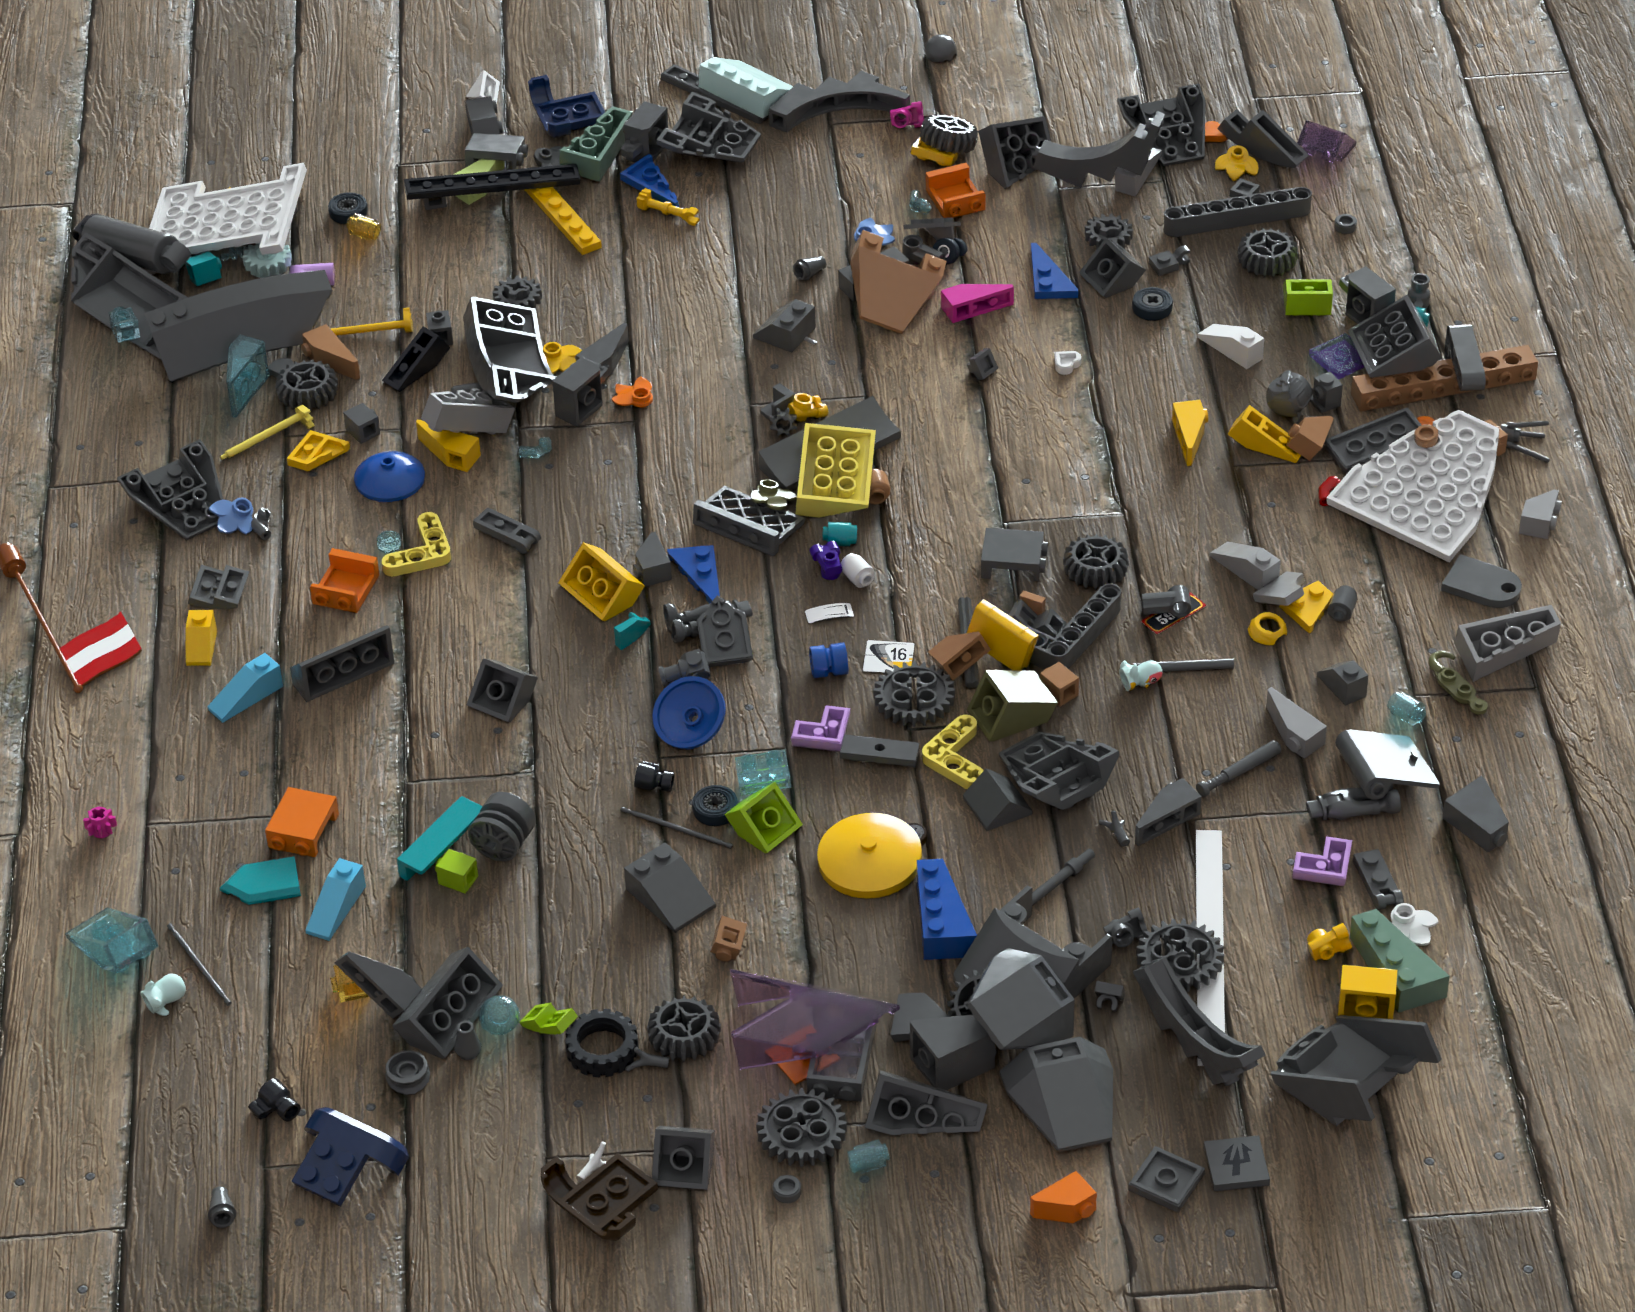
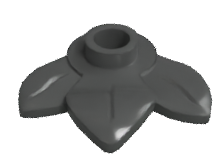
[534,146,563,167]

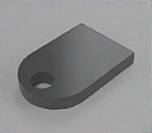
[1441,554,1522,608]

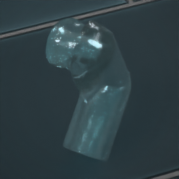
[909,190,932,214]

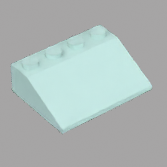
[698,57,793,118]

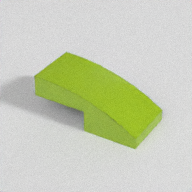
[519,1002,578,1034]

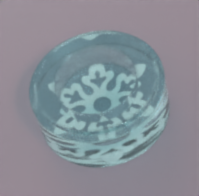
[377,531,401,553]

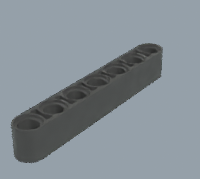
[1163,187,1312,237]

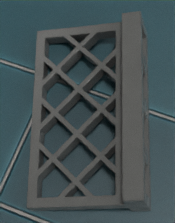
[693,486,805,556]

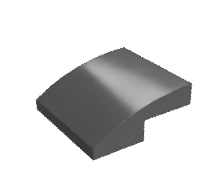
[188,565,249,609]

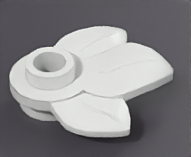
[1391,903,1439,946]

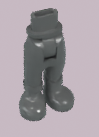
[663,599,753,643]
[1306,783,1401,820]

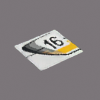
[863,640,915,673]

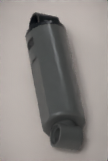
[71,213,191,274]

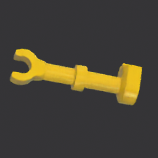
[636,188,699,226]

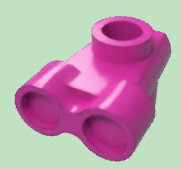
[890,101,924,128]

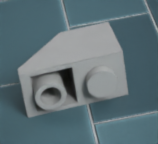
[1519,489,1562,539]

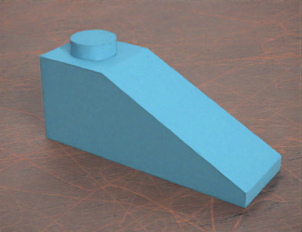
[207,653,283,723]
[305,858,366,941]

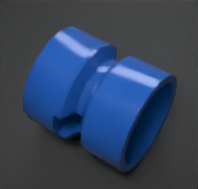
[809,642,849,678]

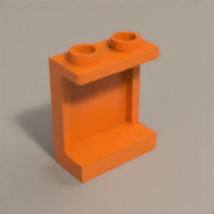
[926,163,986,218]
[310,548,379,613]
[265,787,339,857]

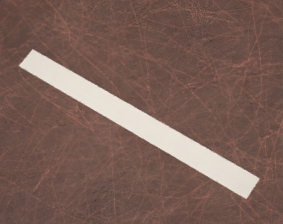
[1196,830,1225,1066]

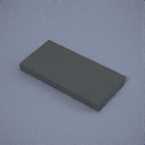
[1324,407,1421,475]

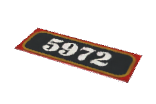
[1141,592,1207,634]

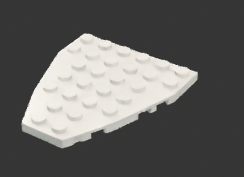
[1327,410,1499,563]

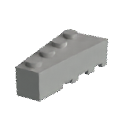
[421,388,515,435]
[1455,605,1561,682]

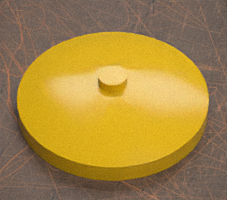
[817,813,922,898]

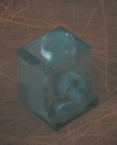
[109,307,140,343]

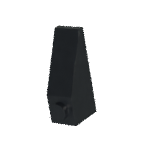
[382,326,450,392]

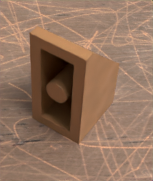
[1287,416,1334,461]
[928,632,991,681]

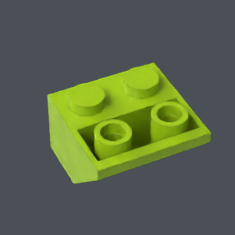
[1283,279,1333,316]

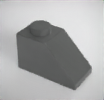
[633,532,672,587]
[1317,660,1368,706]

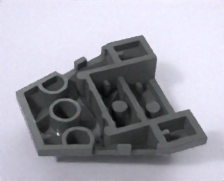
[656,92,761,162]

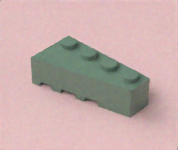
[560,106,632,182]
[1350,909,1450,1013]

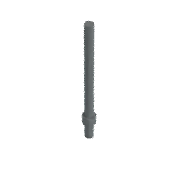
[1032,848,1095,906]

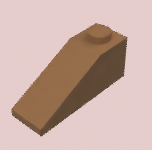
[301,324,360,380]

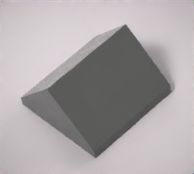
[963,768,1033,831]

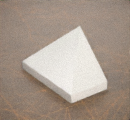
[466,70,500,104]

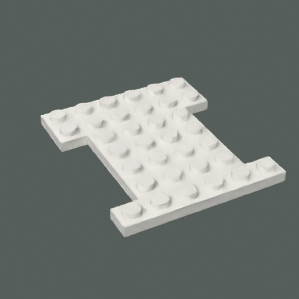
[140,163,307,275]

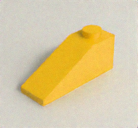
[1172,400,1208,466]
[1228,405,1301,463]

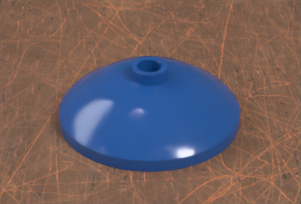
[354,451,425,502]
[653,676,726,749]

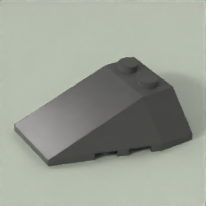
[999,732,1119,810]

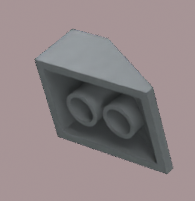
[624,843,716,933]

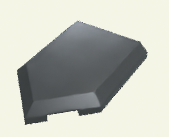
[697,595,753,667]

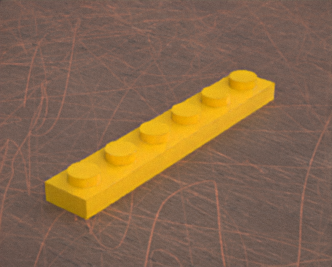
[525,187,602,255]

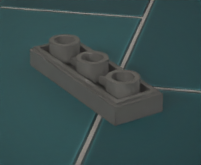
[840,734,920,767]

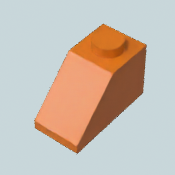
[1030,1171,1097,1223]

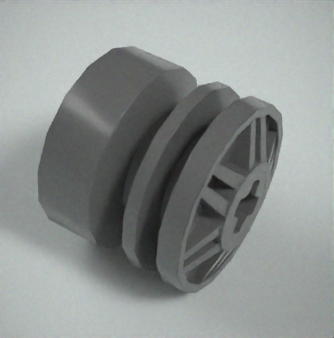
[468,791,536,862]

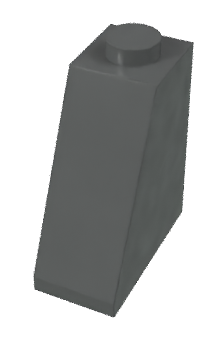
[1443,776,1509,852]

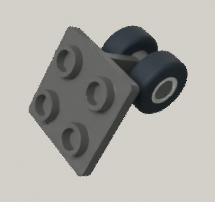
[904,218,968,265]

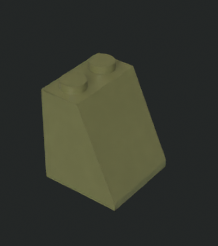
[967,670,1058,741]

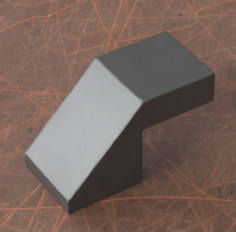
[1009,599,1067,638]

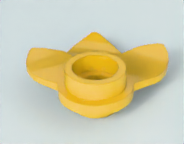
[1215,145,1258,181]
[543,342,582,374]

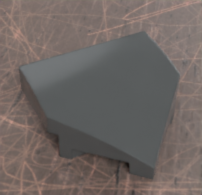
[890,993,949,1042]

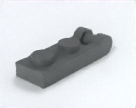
[473,507,541,554]
[1353,849,1404,910]

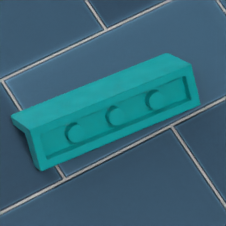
[397,796,482,881]

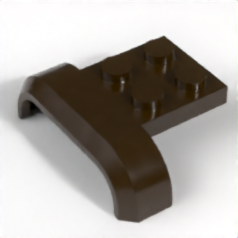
[541,1153,658,1241]

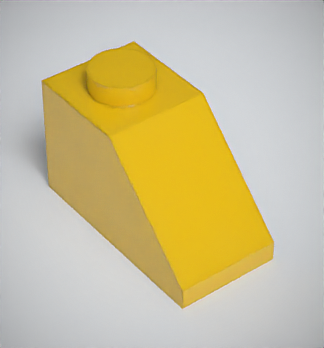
[186,610,217,666]

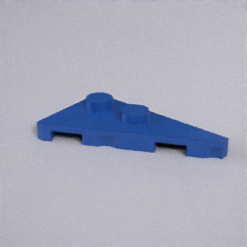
[620,154,680,208]
[1031,243,1078,299]
[667,545,720,603]

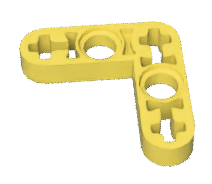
[382,512,451,577]
[922,715,984,789]

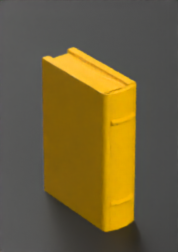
[967,599,1039,671]

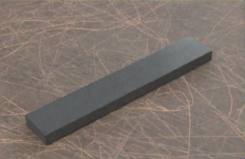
[661,64,769,124]

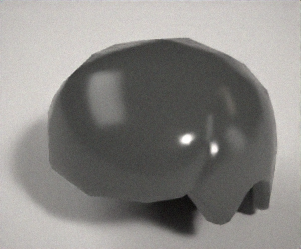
[924,34,957,62]

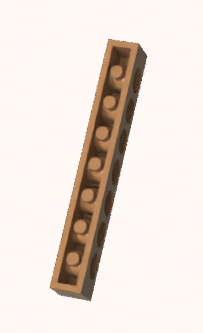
[1351,345,1538,412]

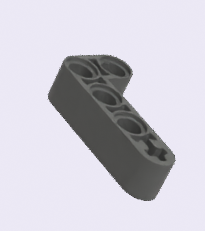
[1444,324,1486,391]

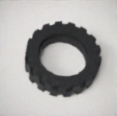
[565,1009,639,1077]

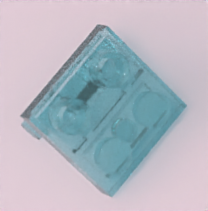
[735,749,792,796]

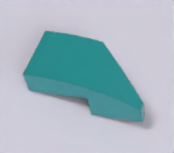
[614,612,651,650]

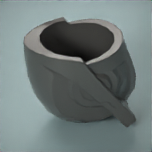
[1266,370,1312,424]

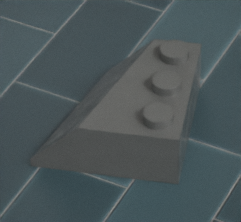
[978,116,1051,189]

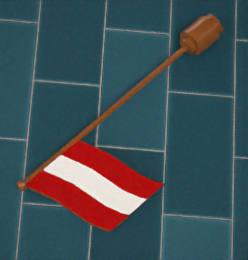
[0,543,142,693]

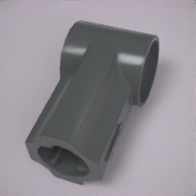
[902,235,946,264]
[1141,585,1192,618]

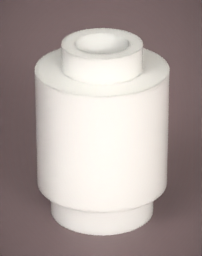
[841,553,875,588]

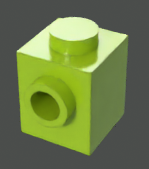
[435,849,478,894]

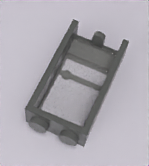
[807,1003,877,1102]

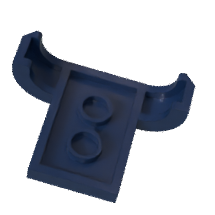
[528,75,605,138]
[292,1107,409,1206]

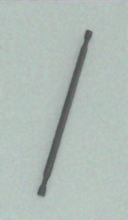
[621,806,733,849]
[167,923,231,1006]

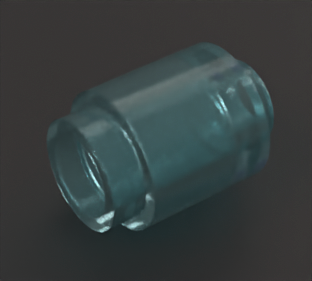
[1387,692,1426,726]
[847,1139,890,1174]

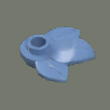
[854,218,895,245]
[209,497,253,534]

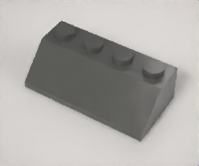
[290,625,395,702]
[392,947,503,1059]

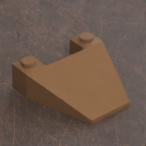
[850,230,946,334]

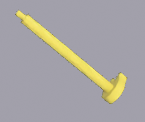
[220,405,315,460]

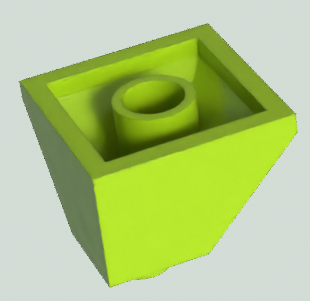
[724,782,803,854]

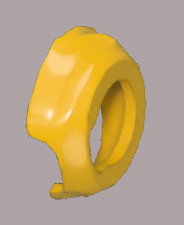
[1247,612,1287,645]

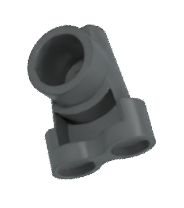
[1103,907,1148,947]

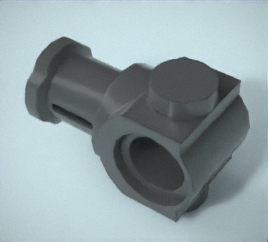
[658,649,711,688]

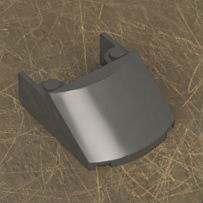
[953,885,1112,1000]
[1271,1015,1442,1126]

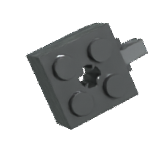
[621,101,668,162]
[1339,266,1396,324]
[552,357,609,427]

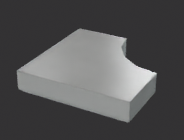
[1252,571,1305,606]

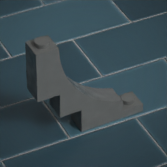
[1032,111,1165,188]

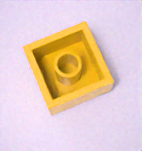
[1338,965,1397,1019]

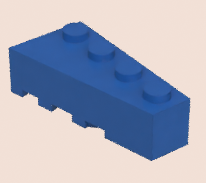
[917,859,977,960]

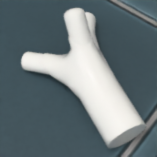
[576,1142,606,1183]

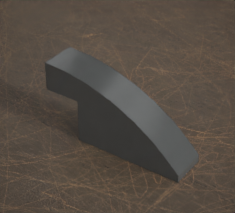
[1217,109,1309,168]

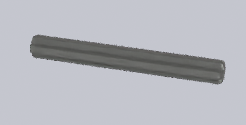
[958,597,979,689]

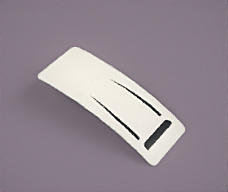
[805,603,854,623]

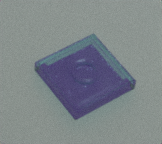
[1309,333,1365,380]

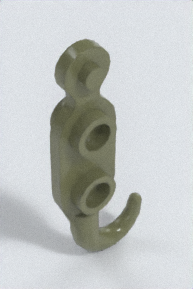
[1429,651,1488,715]

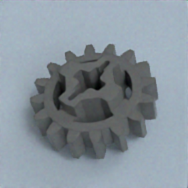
[1085,214,1133,249]
[493,276,542,309]

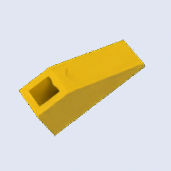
[416,419,481,472]

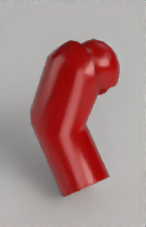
[1318,476,1341,506]

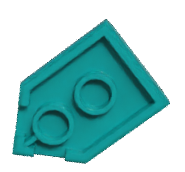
[220,856,301,905]

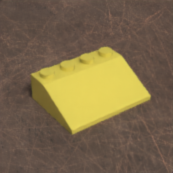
[795,423,876,518]

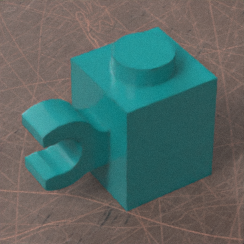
[185,251,222,286]

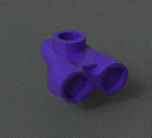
[809,541,842,580]

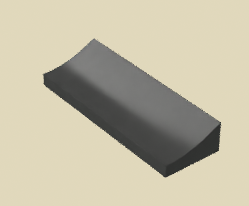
[758,396,901,491]

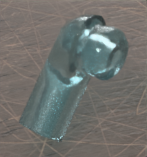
[519,437,552,458]

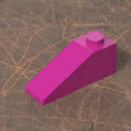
[941,284,1014,323]

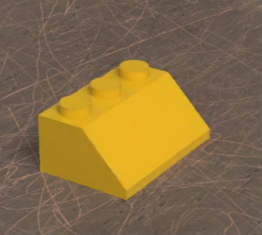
[558,542,645,621]

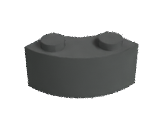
[464,96,503,135]

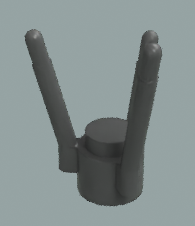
[1501,421,1550,463]

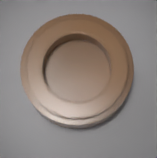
[1414,425,1438,448]

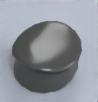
[385,1051,430,1095]

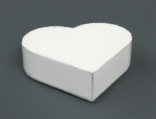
[1054,351,1081,375]

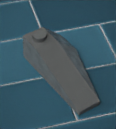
[865,1070,988,1135]

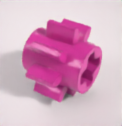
[83,807,117,838]

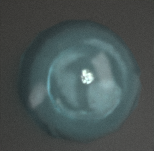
[479,995,520,1035]

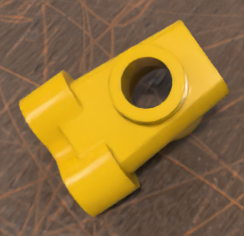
[787,393,828,421]
[1307,923,1352,961]

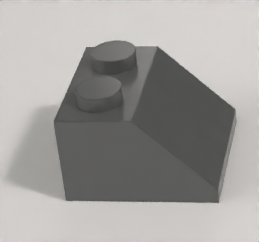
[1079,237,1146,298]
[753,299,816,353]
[466,658,538,722]
[652,1126,715,1190]

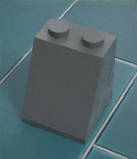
[910,1015,997,1090]

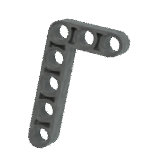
[1021,584,1121,669]

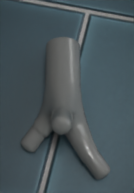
[1098,810,1130,847]
[625,1047,670,1072]

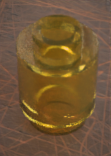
[347,213,381,240]

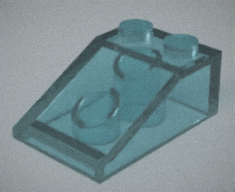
[226,335,270,418]
[65,907,159,973]

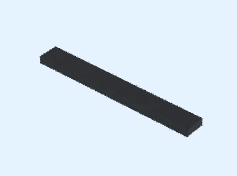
[404,164,581,200]

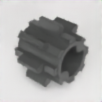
[769,408,797,437]

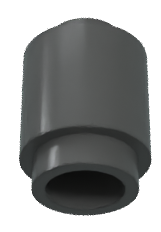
[1328,585,1358,621]

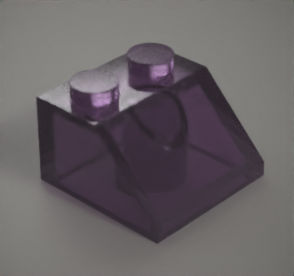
[1297,120,1357,163]

